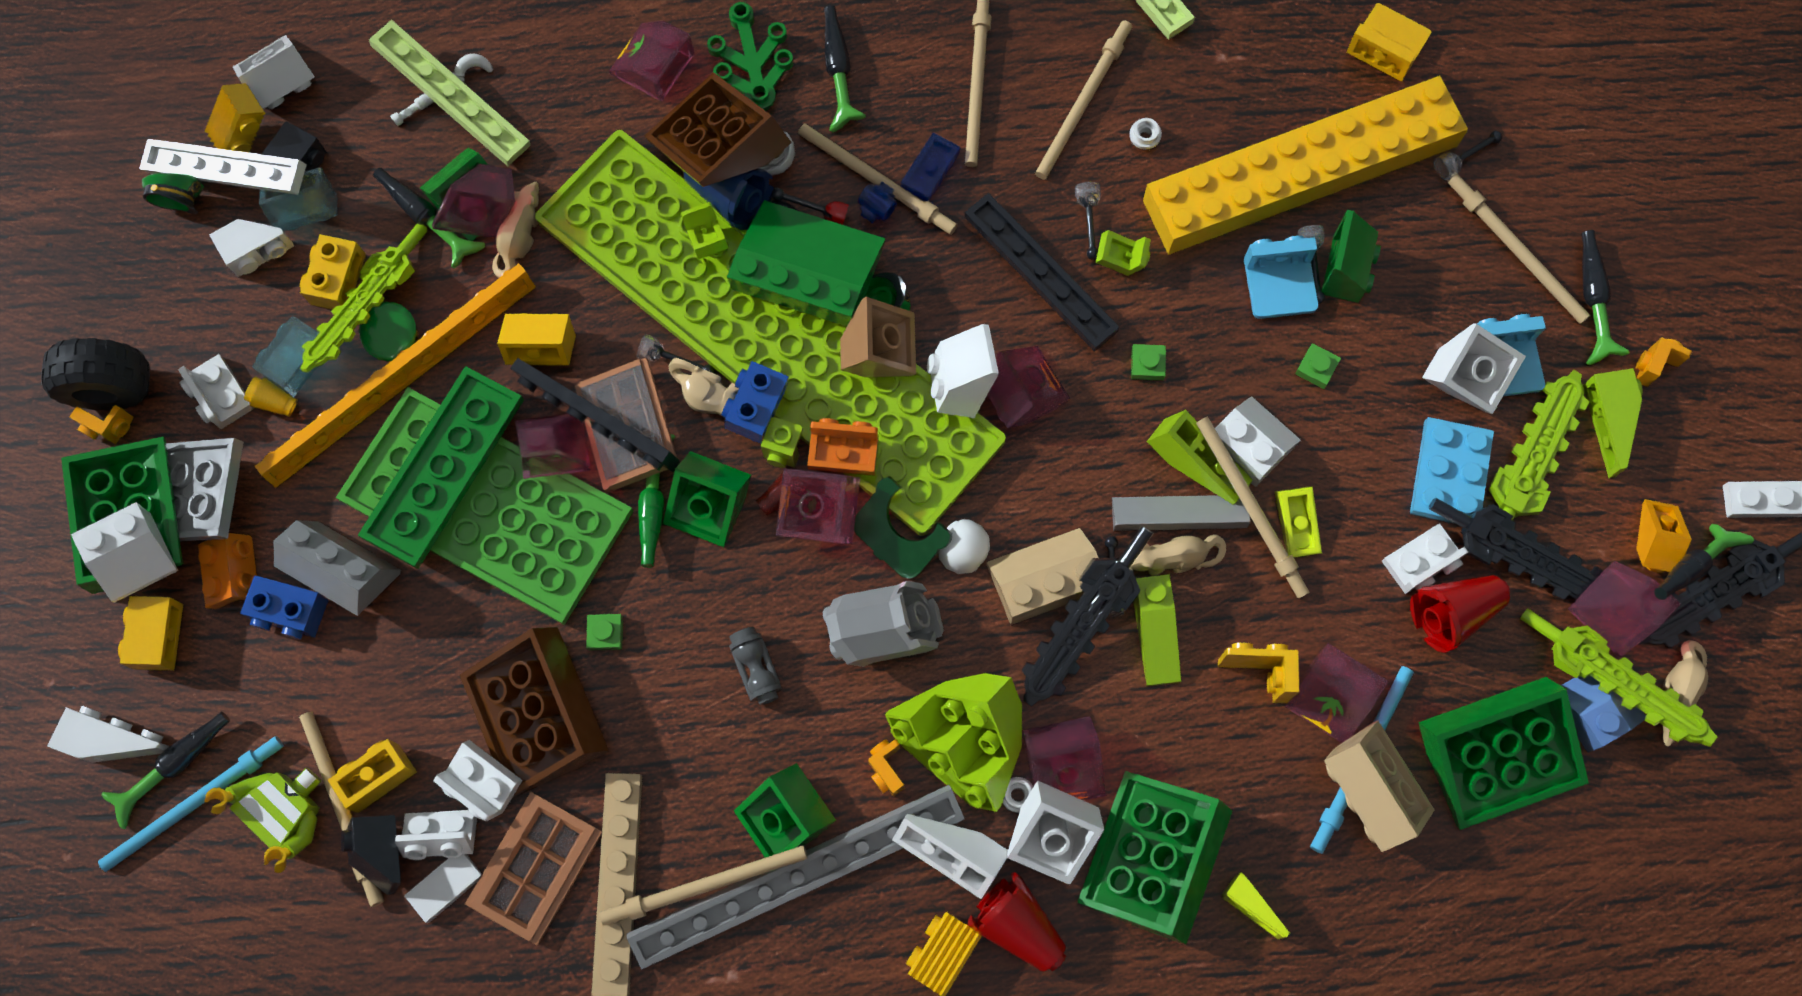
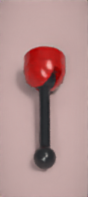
[772,188,849,225]

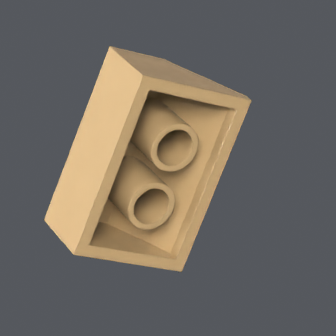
[986,528,1098,625]
[1324,720,1435,852]

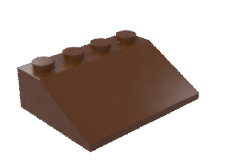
[644,72,792,187]
[460,627,609,798]

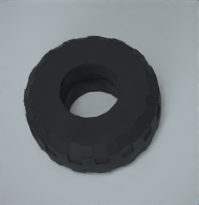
[41,338,150,410]

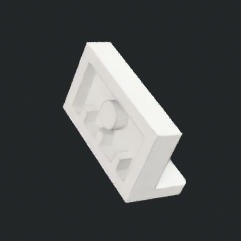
[178,354,255,429]
[1382,523,1468,594]
[434,740,522,821]
[395,810,477,860]

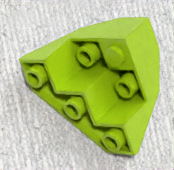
[885,673,1022,812]

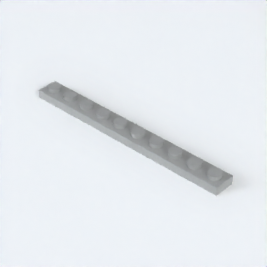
[627,785,965,969]

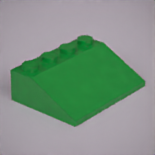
[727,200,886,326]
[61,437,183,594]
[1418,677,1589,830]
[1077,771,1233,945]

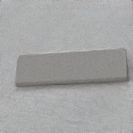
[1112,495,1250,531]

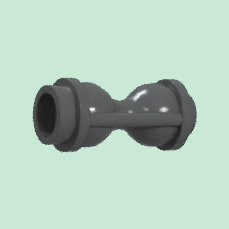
[729,627,782,706]

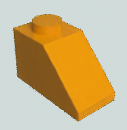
[1637,499,1692,573]

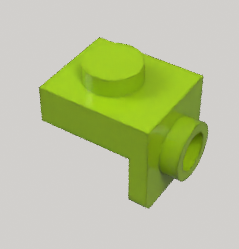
[681,202,729,259]
[1096,230,1151,276]
[761,417,803,468]

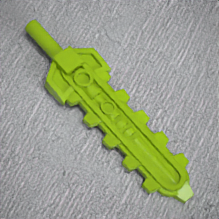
[300,224,428,372]
[1488,370,1589,521]
[1520,608,1718,747]

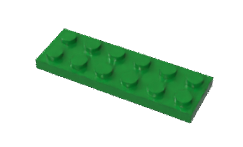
[358,366,524,569]

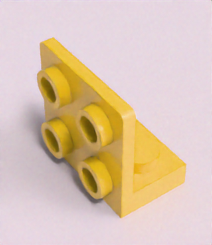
[1347,3,1431,82]
[1218,643,1299,703]

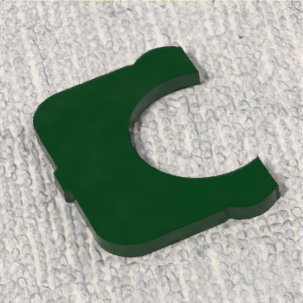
[853,476,953,579]

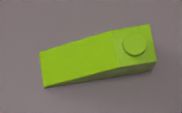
[1583,368,1643,478]
[1147,410,1253,504]
[1133,574,1181,687]

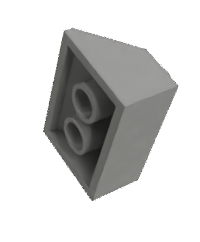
[274,520,401,616]

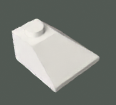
[1422,323,1526,414]

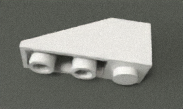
[47,706,169,763]

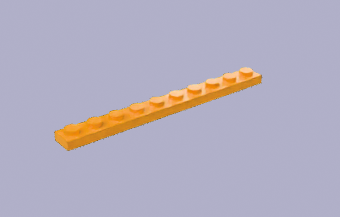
[255,263,536,488]

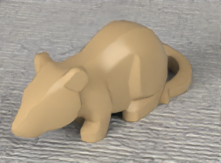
[492,181,539,278]
[669,358,739,416]
[1131,534,1226,576]
[1663,640,1708,746]

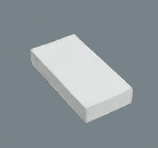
[404,854,482,923]

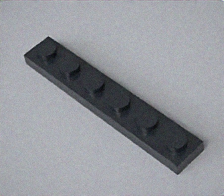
[964,193,1120,352]
[510,358,681,472]

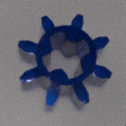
[858,182,897,223]

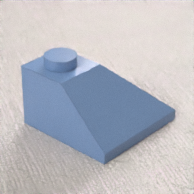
[1561,676,1646,752]

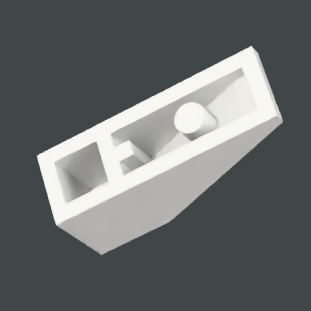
[892,814,1008,899]

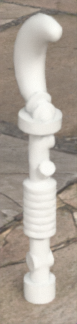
[390,53,493,126]

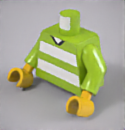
[204,768,321,873]

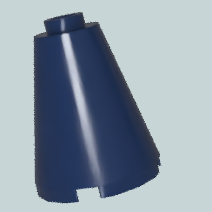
[683,168,774,231]

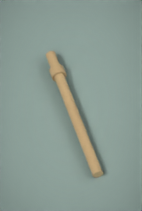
[965,0,991,167]
[1035,20,1132,180]
[798,124,958,235]
[1448,174,1591,324]
[1196,416,1310,598]
[299,712,384,907]
[599,845,808,926]

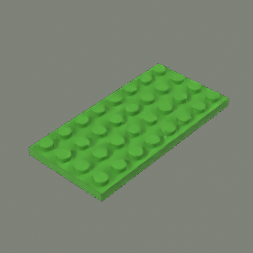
[336,387,634,625]

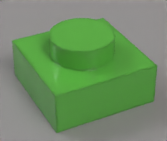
[1295,343,1341,389]
[1131,344,1166,381]
[586,614,623,651]

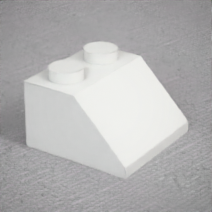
[233,35,315,109]
[927,324,999,418]
[1215,396,1301,487]
[71,502,178,603]
[1007,780,1104,885]

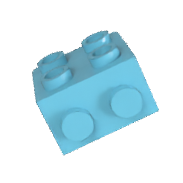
[1244,235,1318,319]
[1477,314,1545,396]

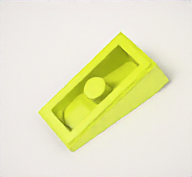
[1275,487,1322,557]
[1221,872,1290,939]

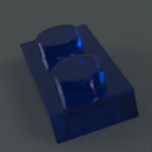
[901,132,960,201]

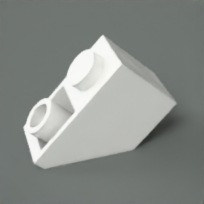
[209,219,294,277]

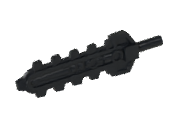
[1429,498,1619,612]
[1022,526,1153,706]
[1632,532,1802,649]

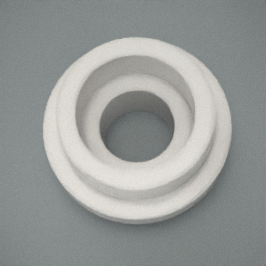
[1129,118,1162,150]
[1002,777,1033,813]

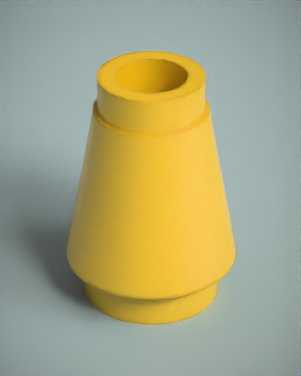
[244,377,298,417]

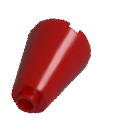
[1410,575,1510,653]
[967,872,1066,972]

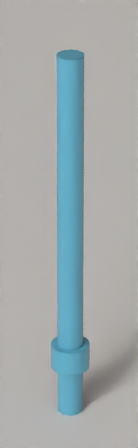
[1310,666,1414,854]
[98,736,284,872]

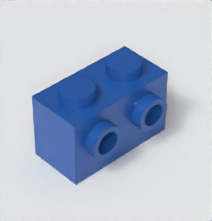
[721,361,789,444]
[240,575,328,640]

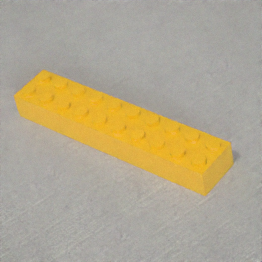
[1143,76,1468,255]

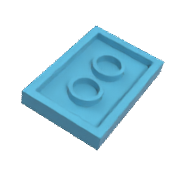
[1410,417,1494,523]

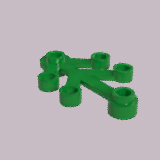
[707,2,794,111]

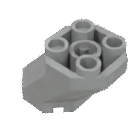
[823,581,944,667]

